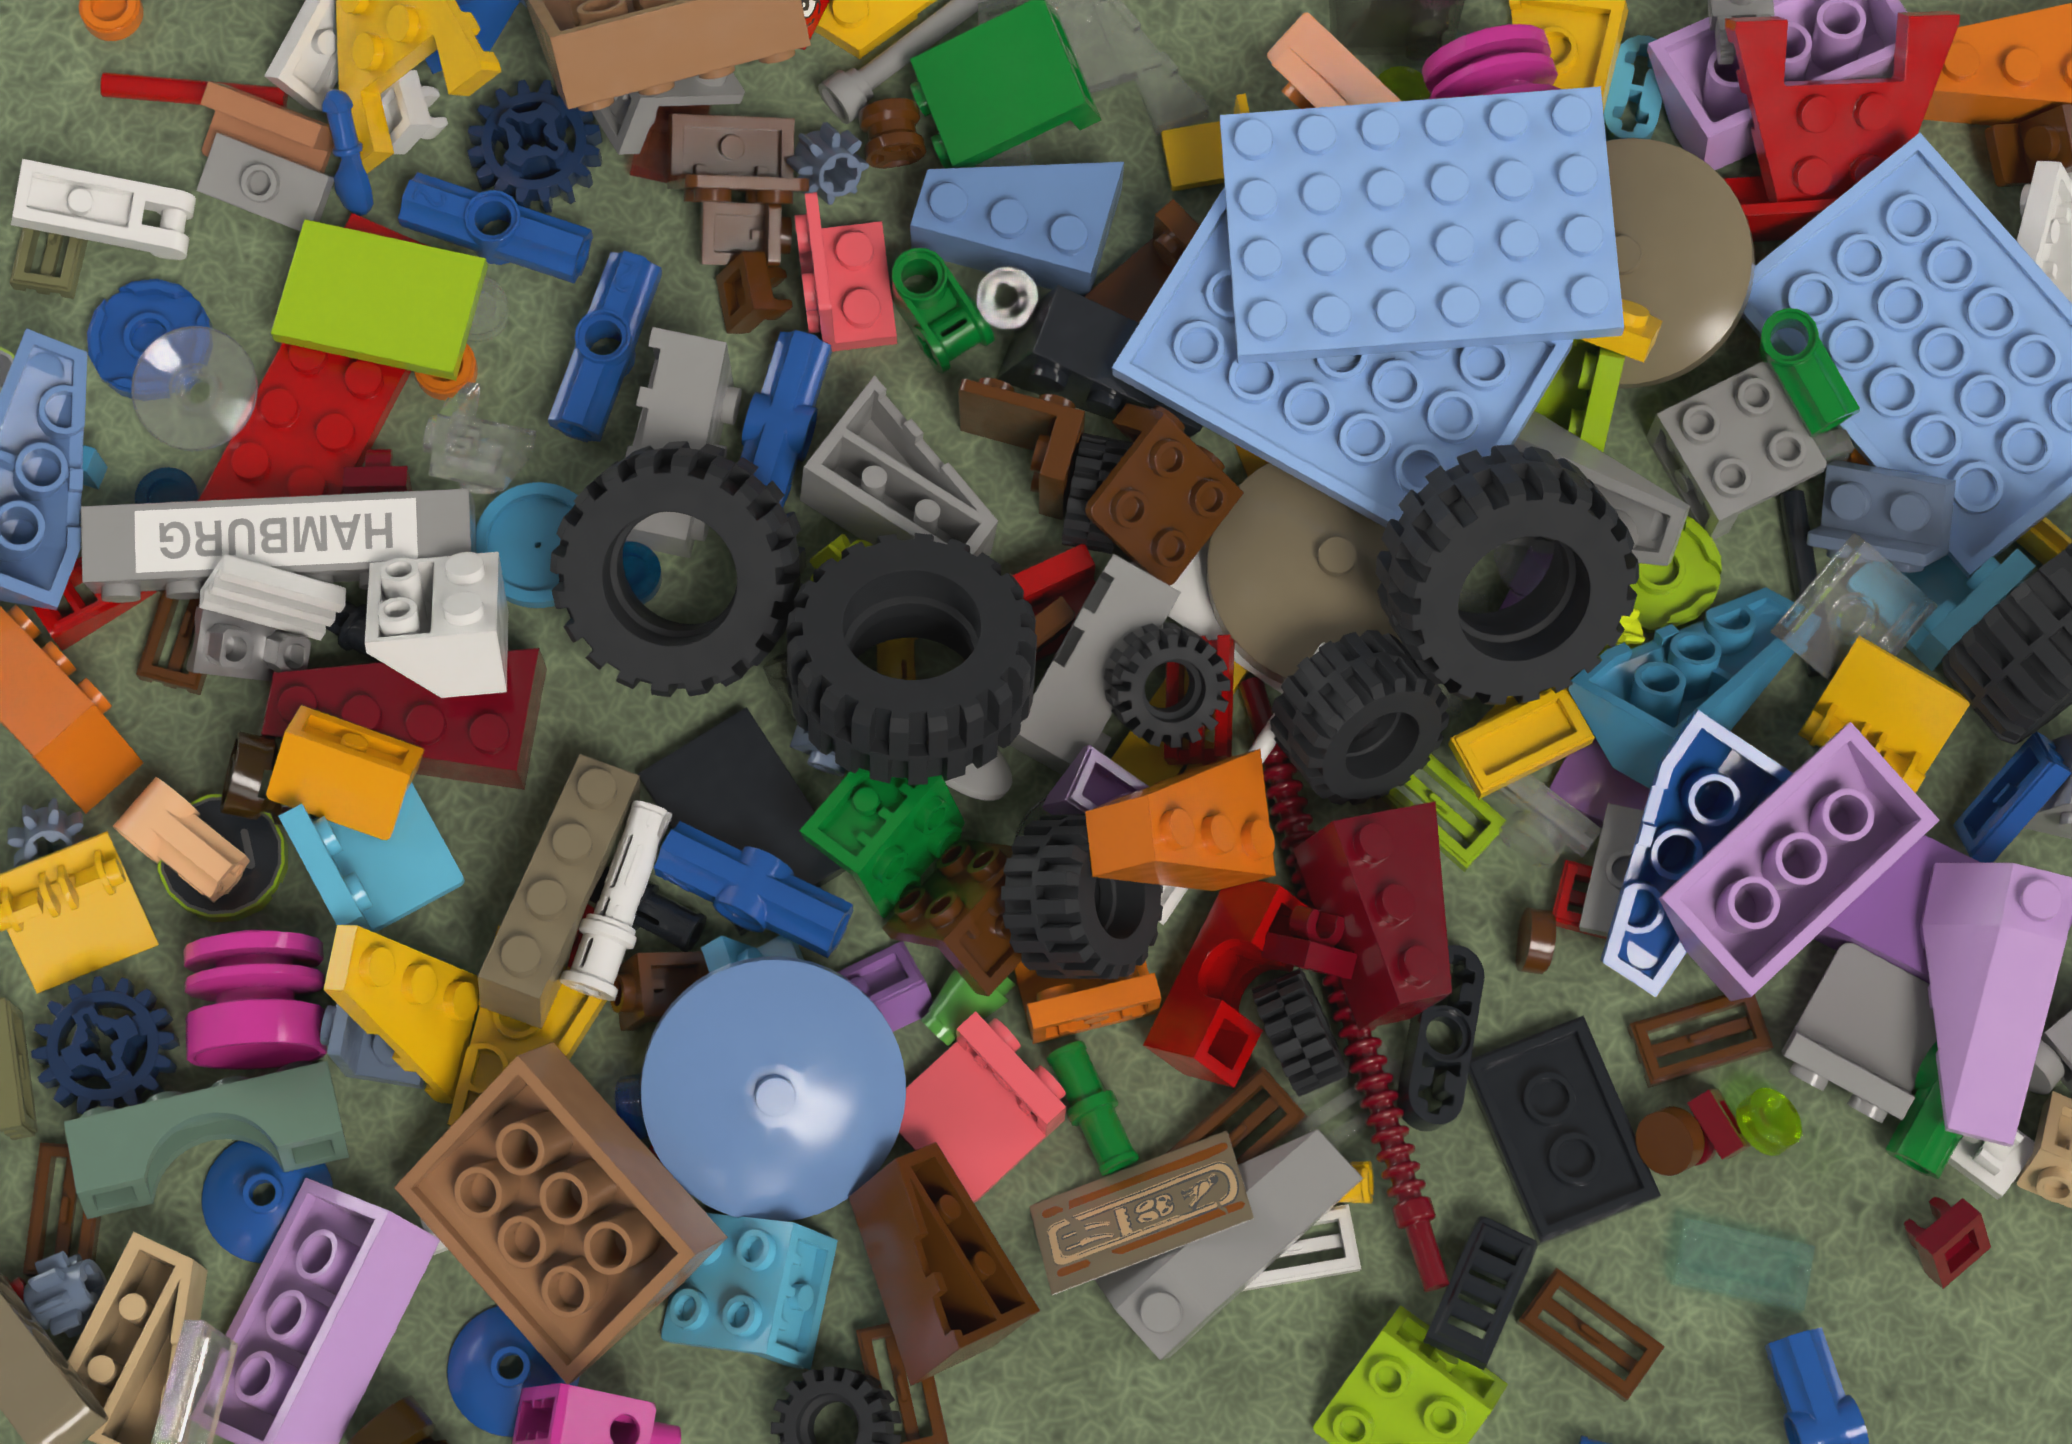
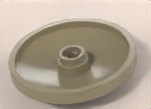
[1606,138,1755,389]
[1206,463,1402,684]

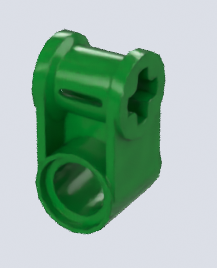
[892,248,995,374]

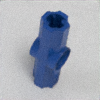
[398,172,593,284]
[548,251,662,443]
[740,330,832,510]
[654,821,853,958]
[1765,1327,1869,1444]

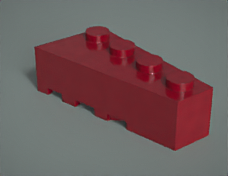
[261,648,547,790]

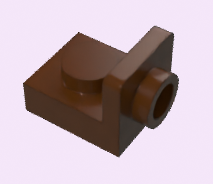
[1984,104,2072,187]
[610,952,709,1031]

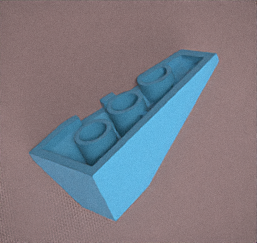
[1569,587,1819,789]

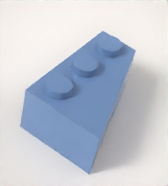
[910,162,1124,297]

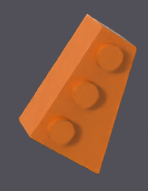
[1923,3,2072,126]
[0,604,144,814]
[1085,749,1276,891]

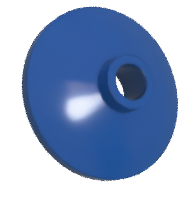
[202,1141,333,1263]
[447,1306,580,1437]

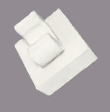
[381,70,448,154]
[1948,1129,2035,1200]

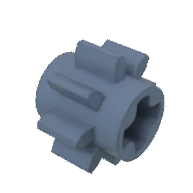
[787,122,869,205]
[7,798,88,868]
[23,1251,107,1338]

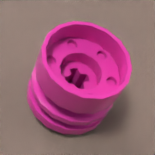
[1421,24,1560,99]
[184,930,327,1070]

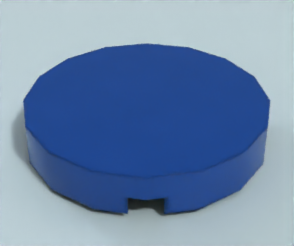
[87,279,214,402]

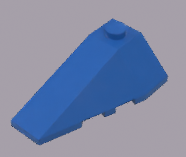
[1600,708,1793,997]

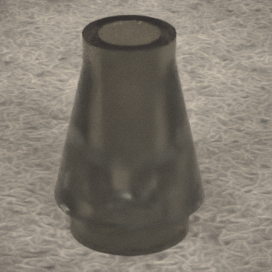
[976,266,1039,329]

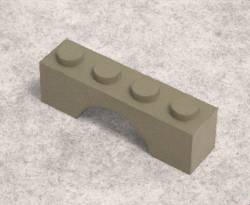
[477,754,640,1029]

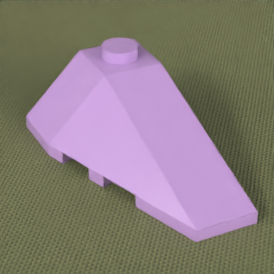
[1920,863,2072,1147]

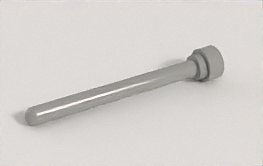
[818,0,992,124]

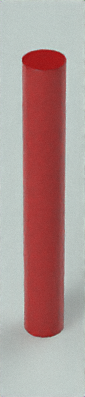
[100,72,288,108]

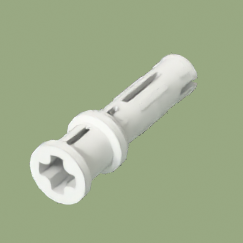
[560,800,672,1001]

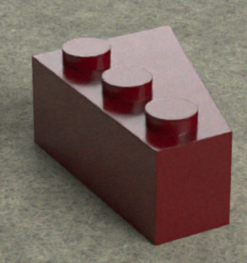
[1293,801,1452,1030]

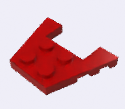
[1725,11,1960,203]

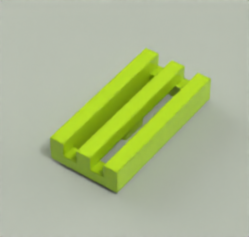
[1381,754,1509,872]

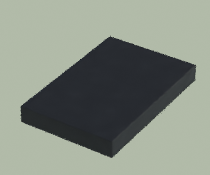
[638,707,846,937]
[1468,1015,1661,1246]

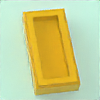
[1448,688,1595,799]

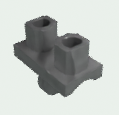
[186,606,311,681]

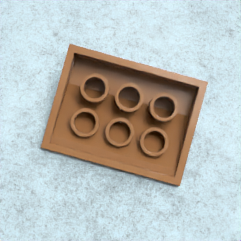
[524,0,811,112]
[394,1042,728,1385]

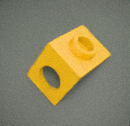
[1161,93,1250,191]

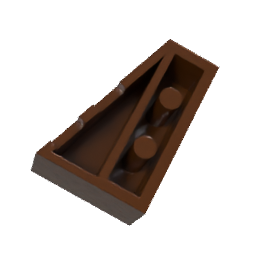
[849,1142,1040,1386]

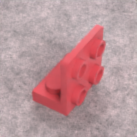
[794,192,897,352]

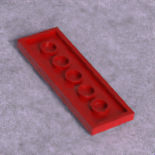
[198,213,428,501]

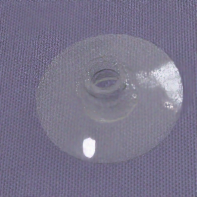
[131,326,258,451]

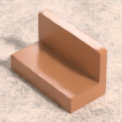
[201,81,334,173]

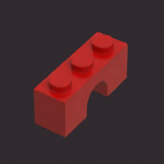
[1143,880,1308,1088]

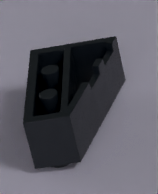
[996,285,1203,438]

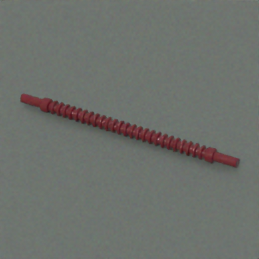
[1239,677,1449,1292]

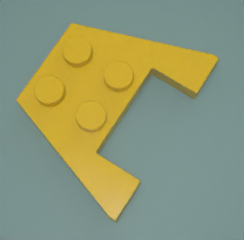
[336,0,502,174]

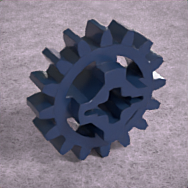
[467,80,603,213]
[31,976,180,1115]

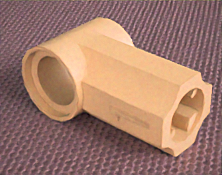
[113,777,250,903]

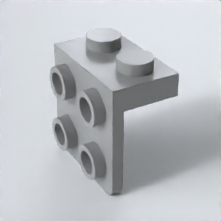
[1782,943,1937,1123]

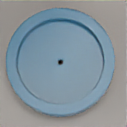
[476,482,578,608]

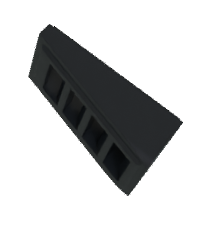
[1423,1216,1538,1370]

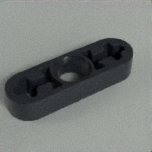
[1397,945,1485,1132]

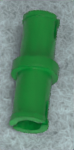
[1046,1040,1139,1176]

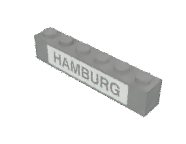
[81,489,477,603]

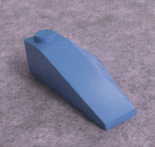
[0,328,87,610]

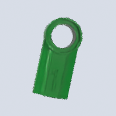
[1759,308,1860,438]
[1885,1041,1963,1179]

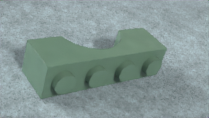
[64,1061,349,1219]

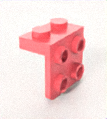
[899,1011,1066,1203]

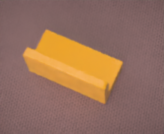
[266,705,424,840]

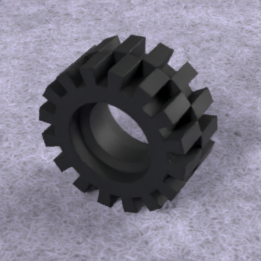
[1062,433,1133,554]
[1104,622,1231,748]
[1252,968,1348,1097]
[771,1366,901,1444]

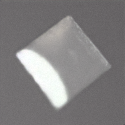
[1770,533,1938,683]

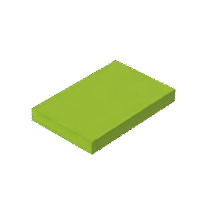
[271,219,488,381]

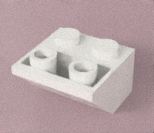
[365,552,509,698]

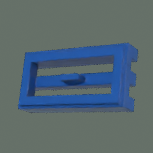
[1953,731,2072,863]

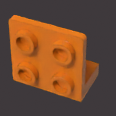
[1014,960,1161,1044]

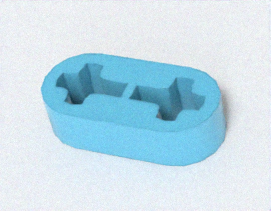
[1603,35,1663,141]

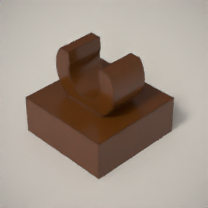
[716,251,793,334]

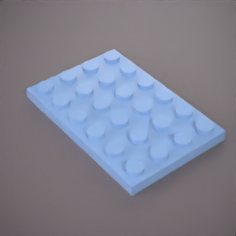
[1220,86,1624,364]
[1742,132,2072,579]
[1112,186,1573,528]

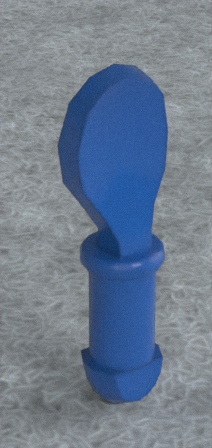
[322,89,374,216]

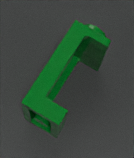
[910,0,1102,169]

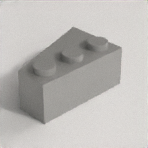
[624,327,742,558]
[800,375,998,557]
[1010,554,1181,775]

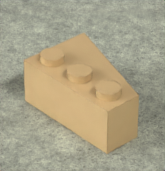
[68,1232,208,1444]

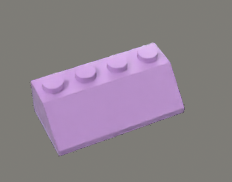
[1647,0,1907,170]
[1659,722,1940,1001]
[183,1178,440,1444]

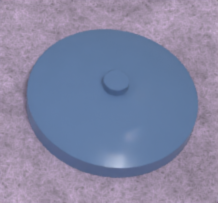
[641,956,906,1221]

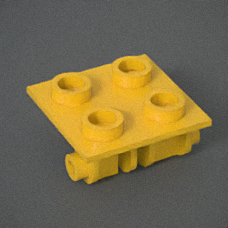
[1798,635,1970,793]
[0,831,159,994]

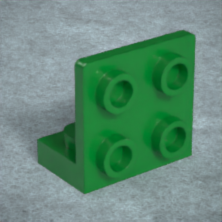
[799,768,965,918]

